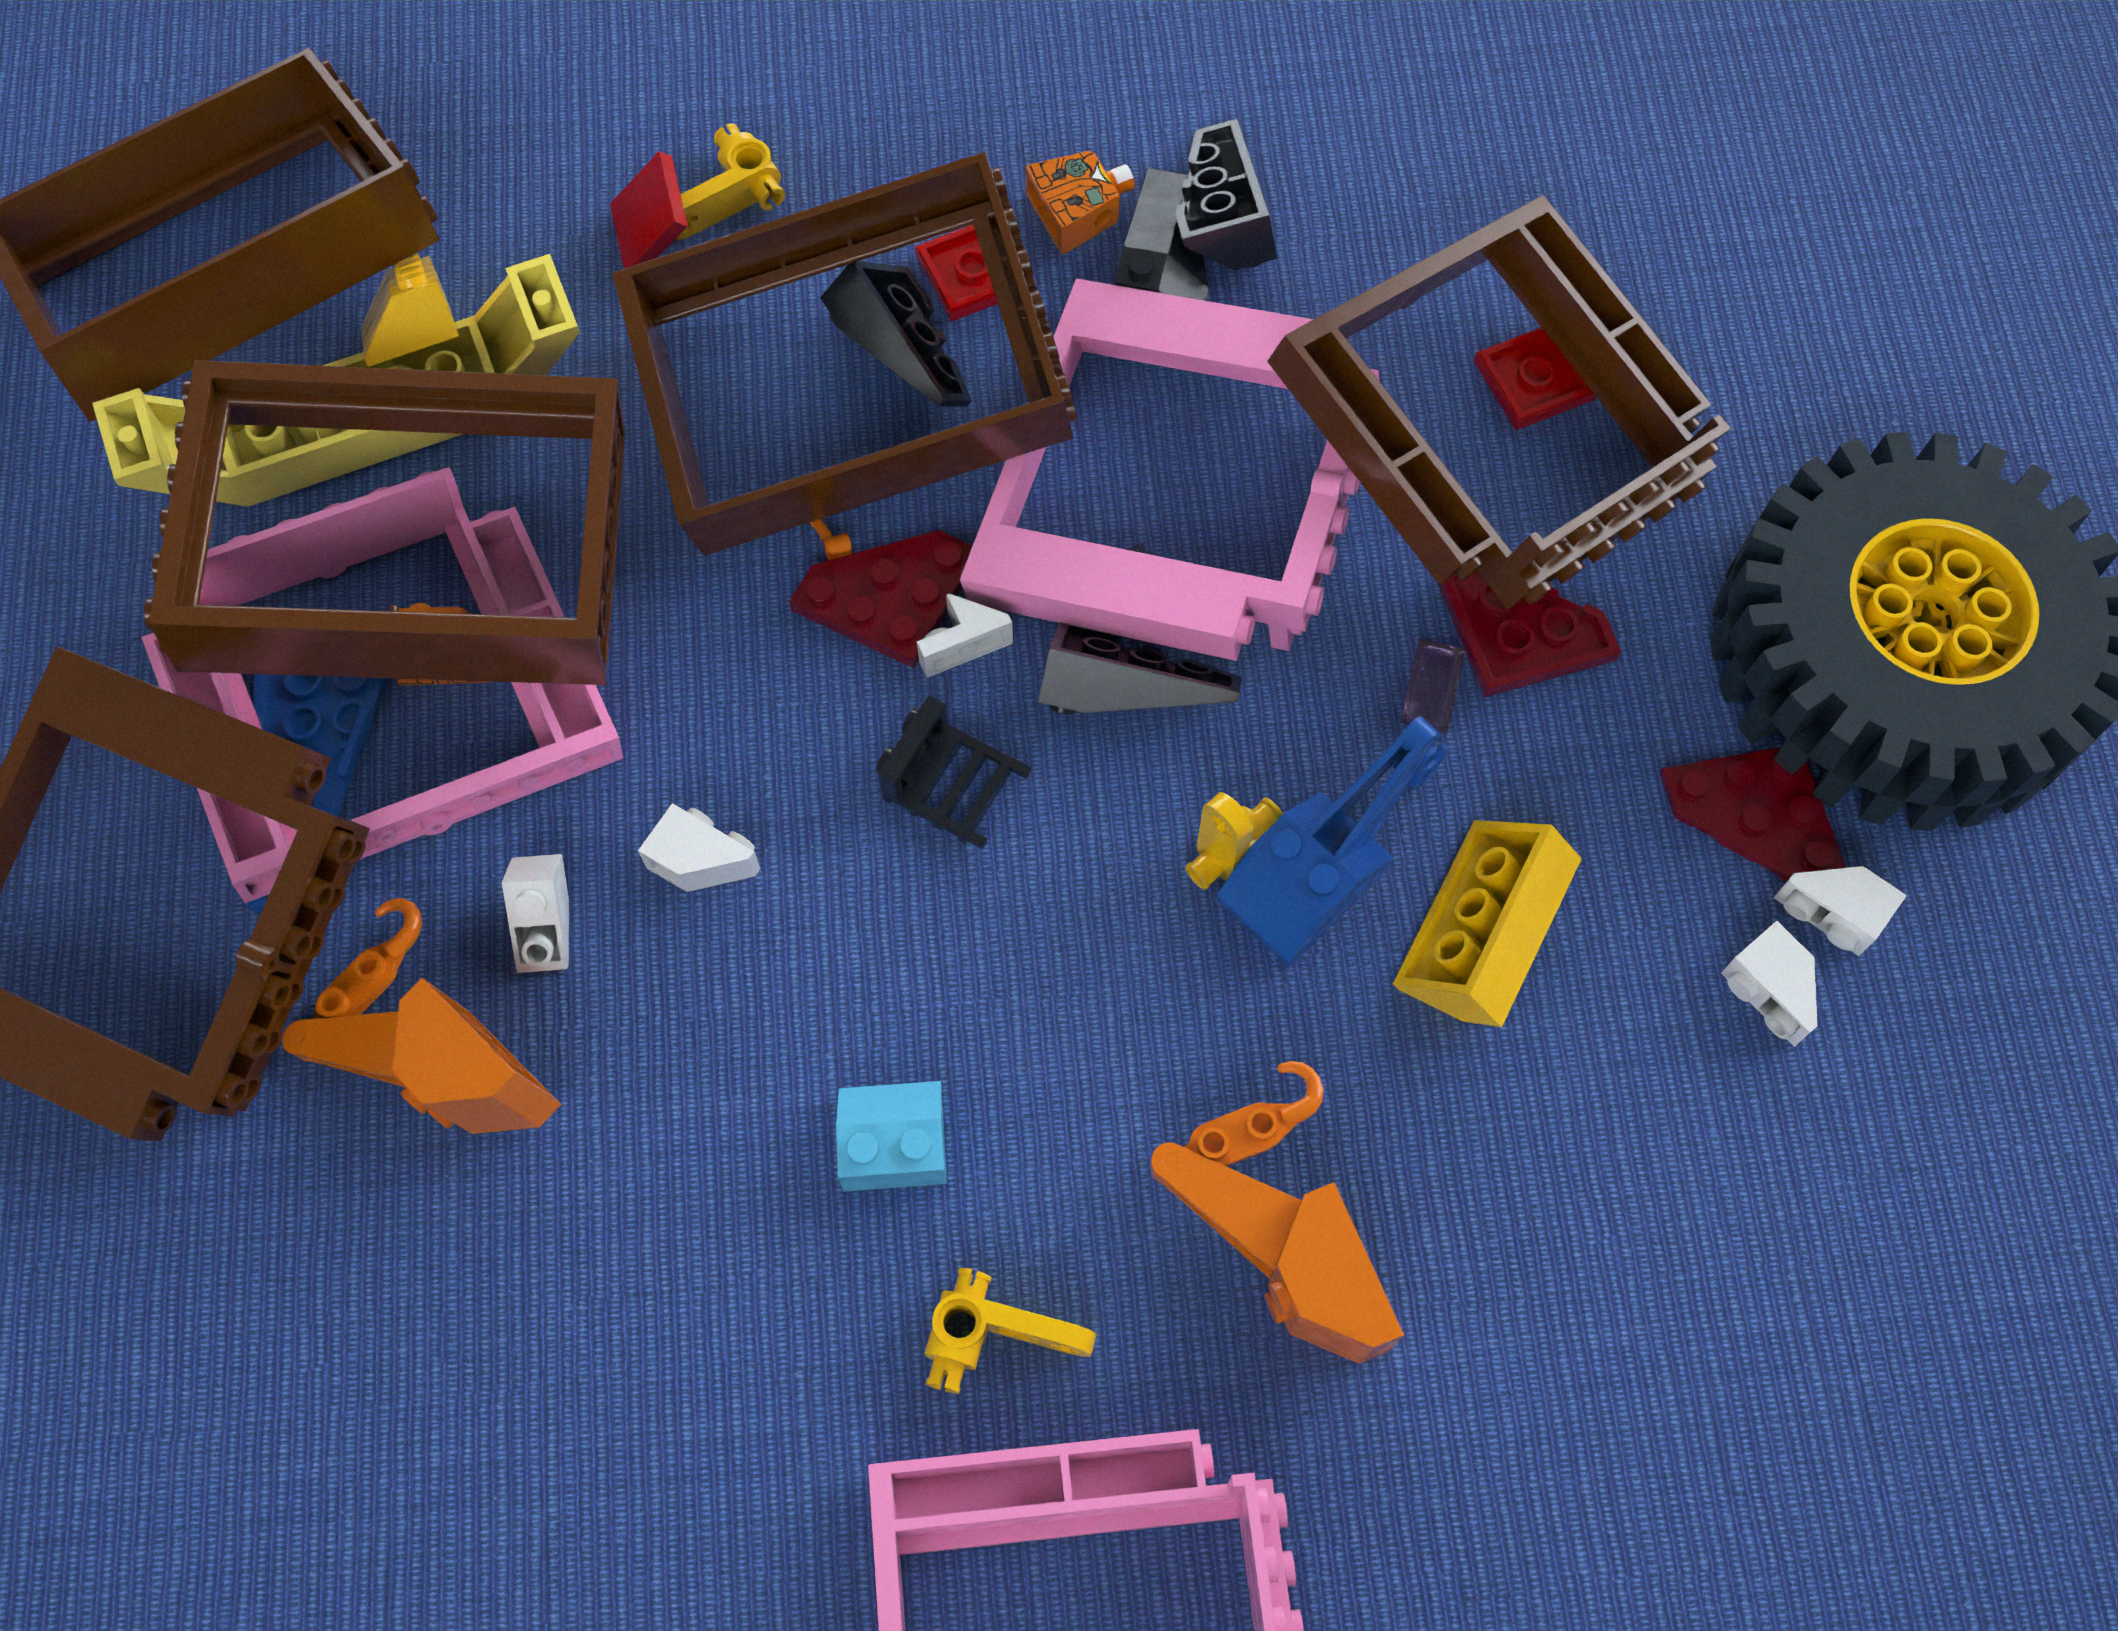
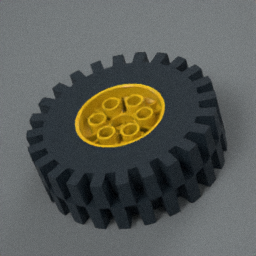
[1711,432,2118,830]

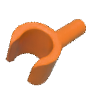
[810,519,853,560]

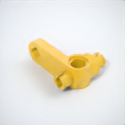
[675,123,785,240]
[1185,792,1283,890]
[924,1268,1097,1394]

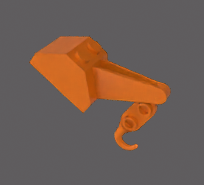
[282,898,561,1134]
[1150,1061,1404,1364]

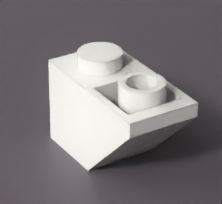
[638,803,761,892]
[502,854,569,973]
[1774,866,1907,956]
[1721,921,1817,1047]

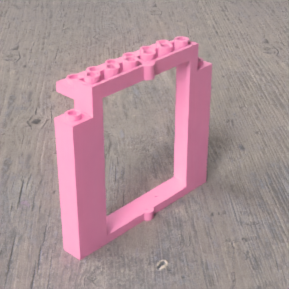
[960,279,1379,661]
[141,467,624,903]
[868,1429,1304,1631]

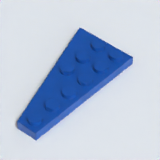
[249,674,388,914]

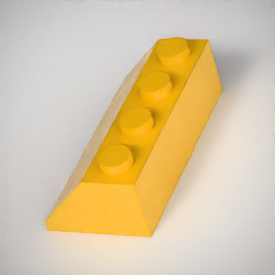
[361,252,459,367]
[1393,820,1582,1027]

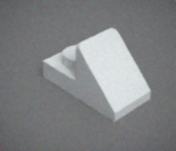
[917,594,1013,678]

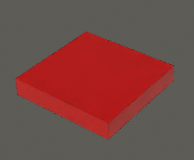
[610,151,688,269]
[915,224,998,322]
[1474,327,1596,431]

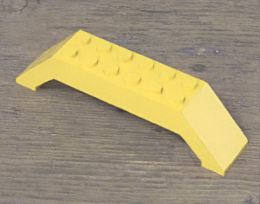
[92,254,580,507]

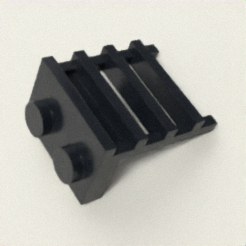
[876,695,1031,850]

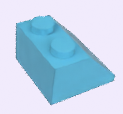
[836,1081,947,1192]

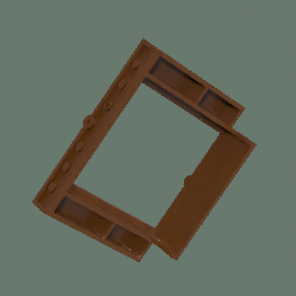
[1267,195,1731,610]
[0,646,370,1142]

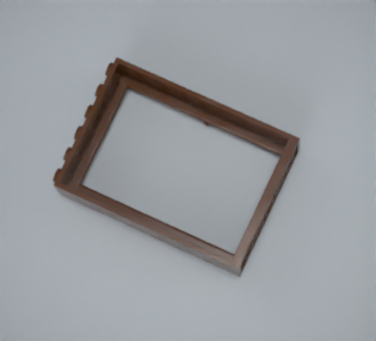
[0,48,440,422]
[612,152,1078,556]
[144,360,626,685]

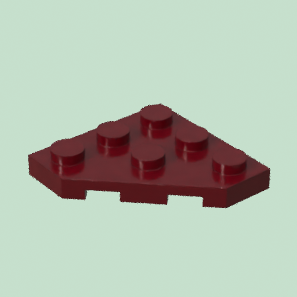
[789,530,973,668]
[1437,571,1622,697]
[1659,747,1846,882]

